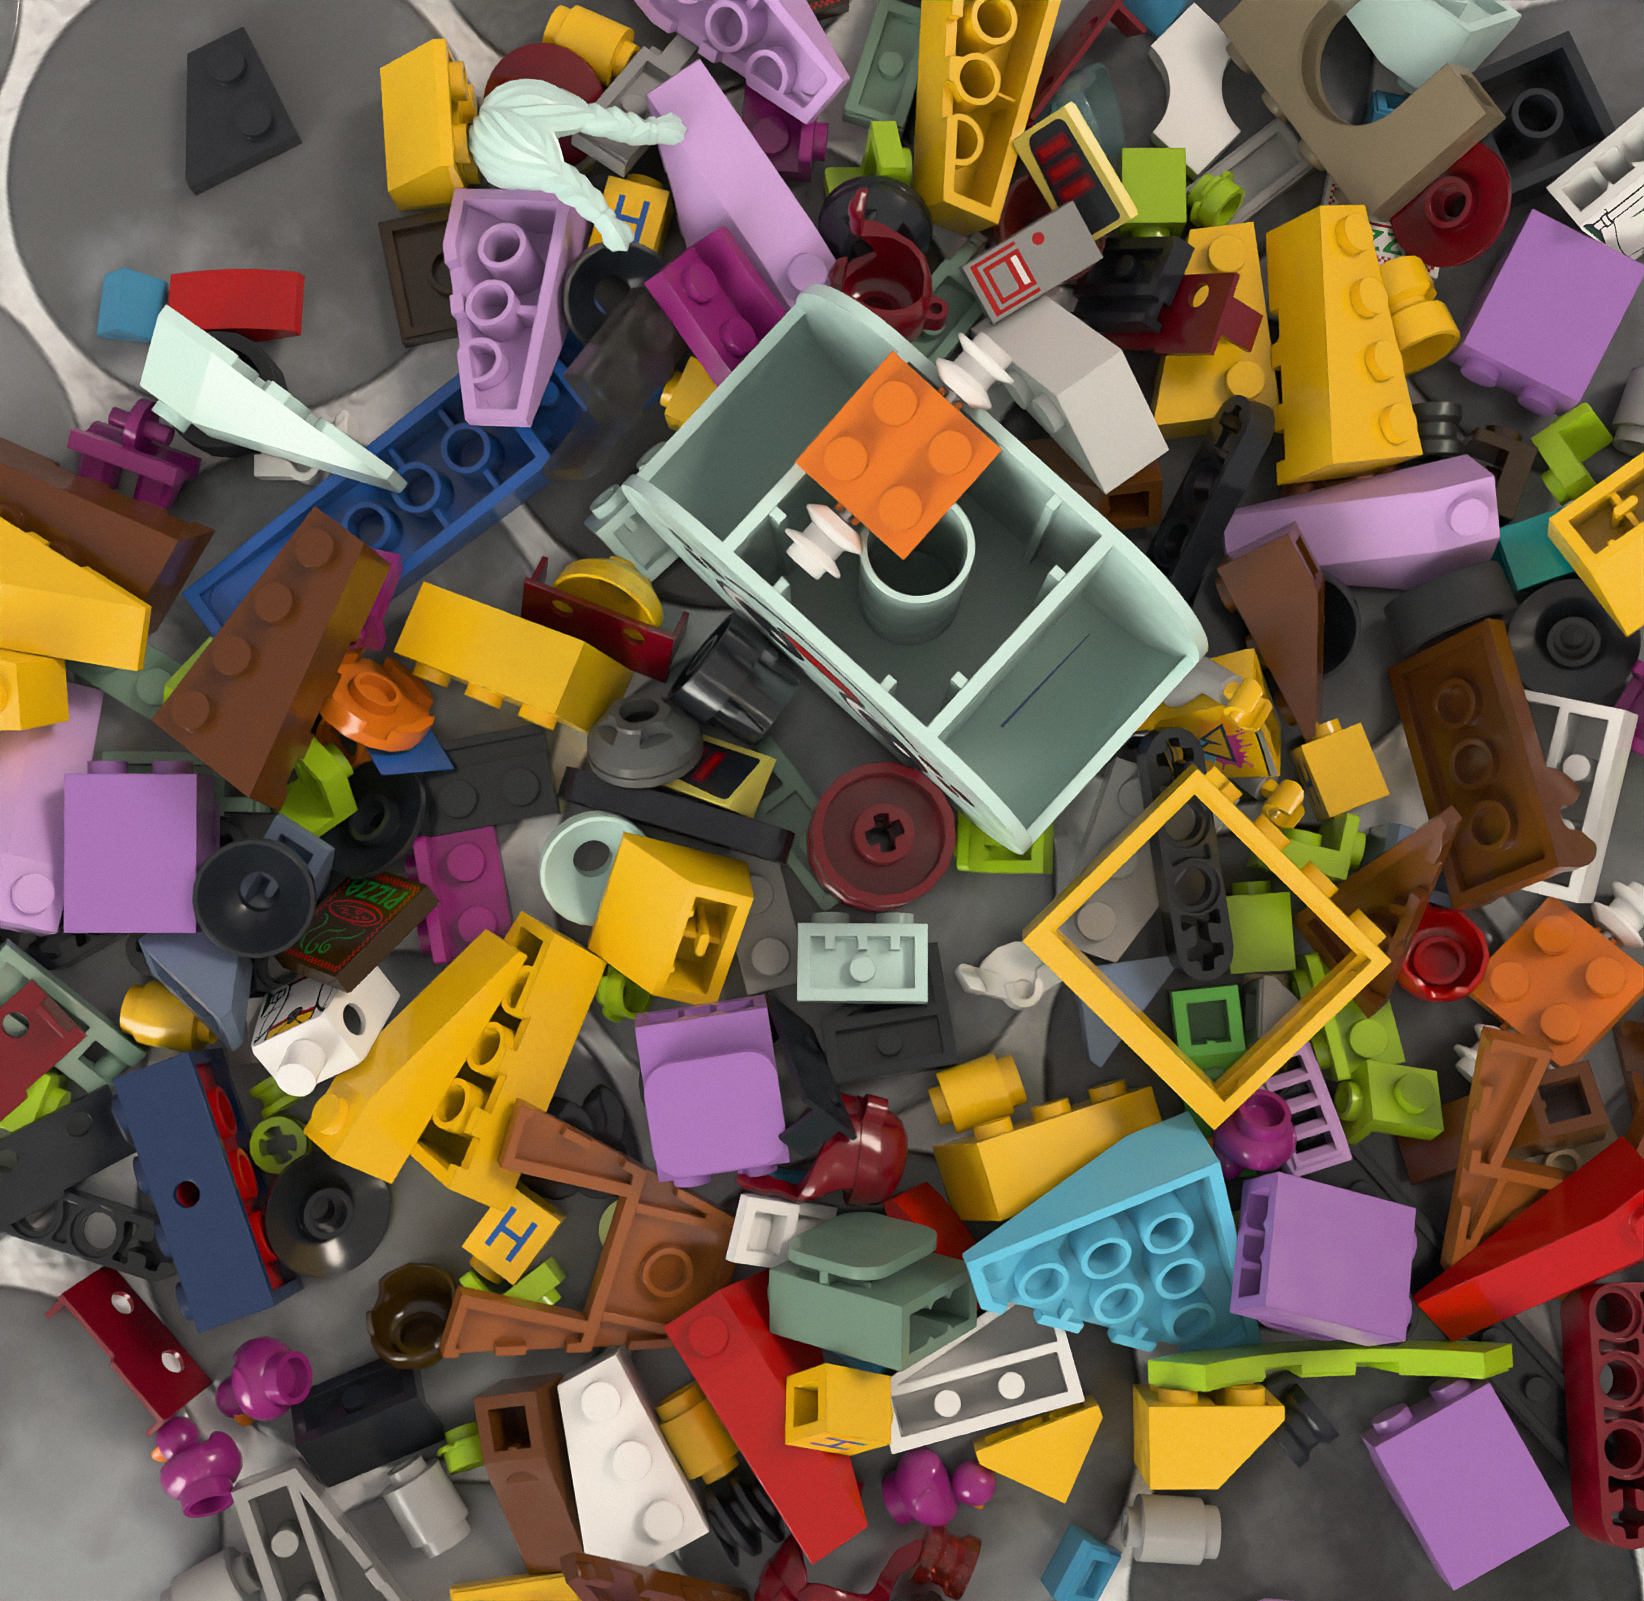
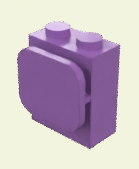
[1447,209,1644,416]
[64,761,220,933]
[635,994,790,1187]
[1230,1171,1417,1346]
[1360,1377,1570,1591]

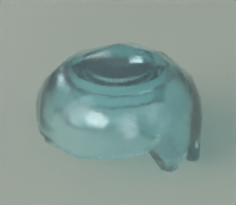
[1048,63,1126,161]

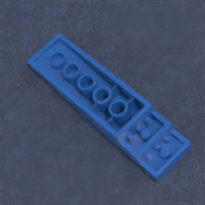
[182,296,664,637]

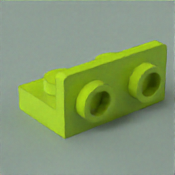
[1246,813,1366,882]
[1289,951,1406,1082]

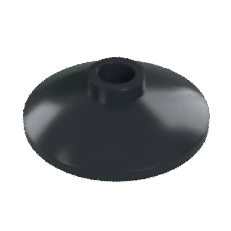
[1508,578,1641,702]
[319,761,426,880]
[263,1149,390,1278]

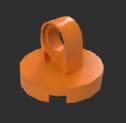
[316,647,435,768]

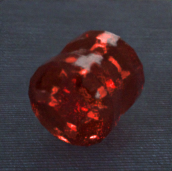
[908,1525,982,1601]

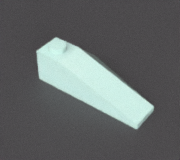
[1346,0,1522,94]
[140,304,408,493]

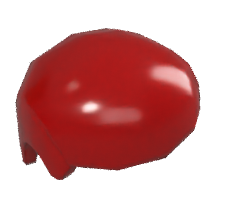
[1397,902,1490,1002]

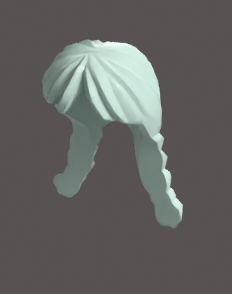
[468,79,687,252]

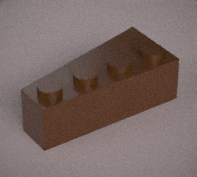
[0,437,216,634]
[151,506,392,811]

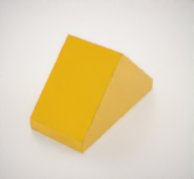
[972,1394,1103,1503]

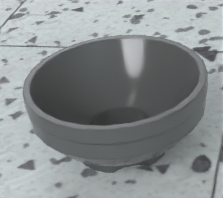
[587,691,704,788]

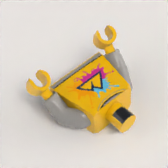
[1126,648,1305,831]

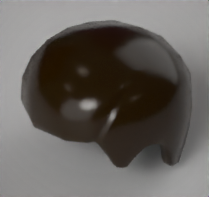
[366,1262,457,1369]

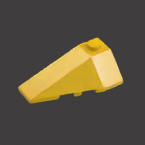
[0,517,152,671]
[303,929,528,1184]

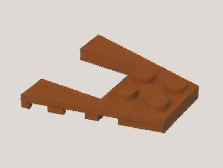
[1440,1026,1644,1301]
[439,1098,736,1358]

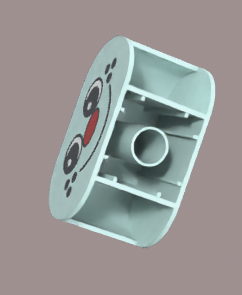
[621,283,1208,855]

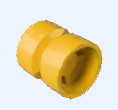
[1379,255,1461,376]

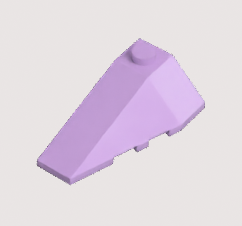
[634,0,850,124]
[645,59,836,313]
[443,188,594,427]
[1222,454,1500,590]
[0,681,104,937]

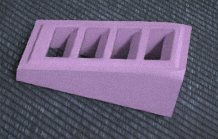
[1246,1041,1353,1177]

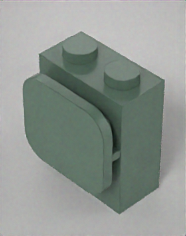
[767,1212,977,1372]

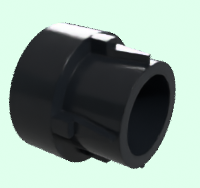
[668,612,800,745]

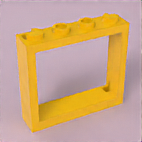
[1022,763,1391,1130]

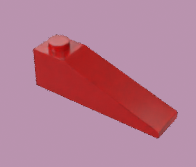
[1412,1135,1644,1342]
[663,1268,868,1565]

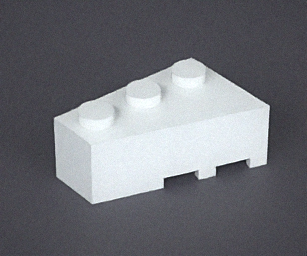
[971,294,1169,495]
[1521,690,1639,903]
[890,1301,1085,1454]
[557,1346,711,1567]

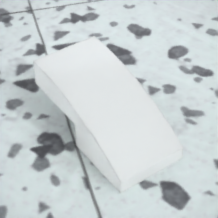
[726,1194,837,1268]

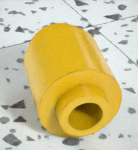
[542,5,640,88]
[120,980,218,1052]
[927,1053,1028,1134]
[654,1380,740,1484]

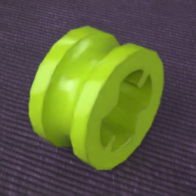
[248,1076,315,1120]
[249,1114,314,1174]

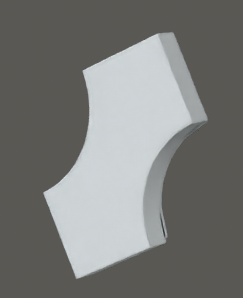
[1148,3,1241,181]

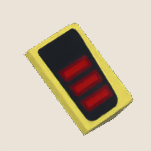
[1013,101,1138,241]
[659,734,776,819]

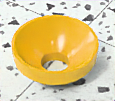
[552,556,664,640]

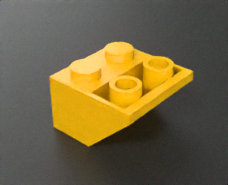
[380,38,482,211]
[1547,452,1644,637]
[588,831,754,1005]
[1133,1383,1285,1490]

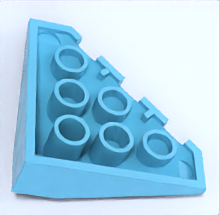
[962,1111,1262,1353]

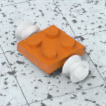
[785,331,1014,580]
[1454,881,1644,1084]

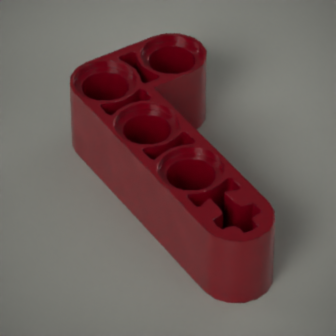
[1560,1281,1644,1550]

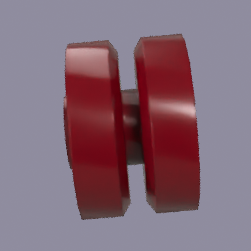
[805,761,956,913]

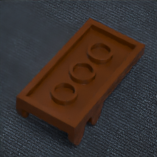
[1387,618,1597,910]

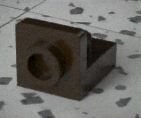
[1463,425,1538,528]

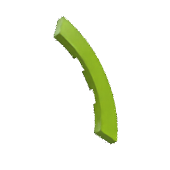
[1148,1339,1513,1392]

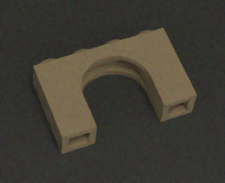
[1218,0,1506,223]

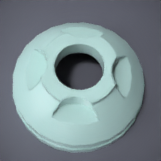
[539,810,646,926]

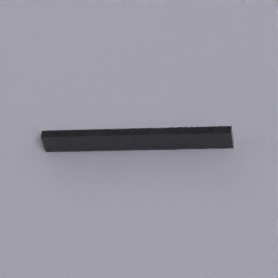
[1275,1081,1618,1485]

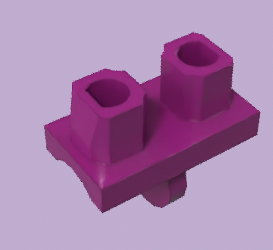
[67,398,202,509]

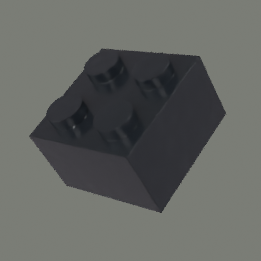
[1472,31,1616,209]

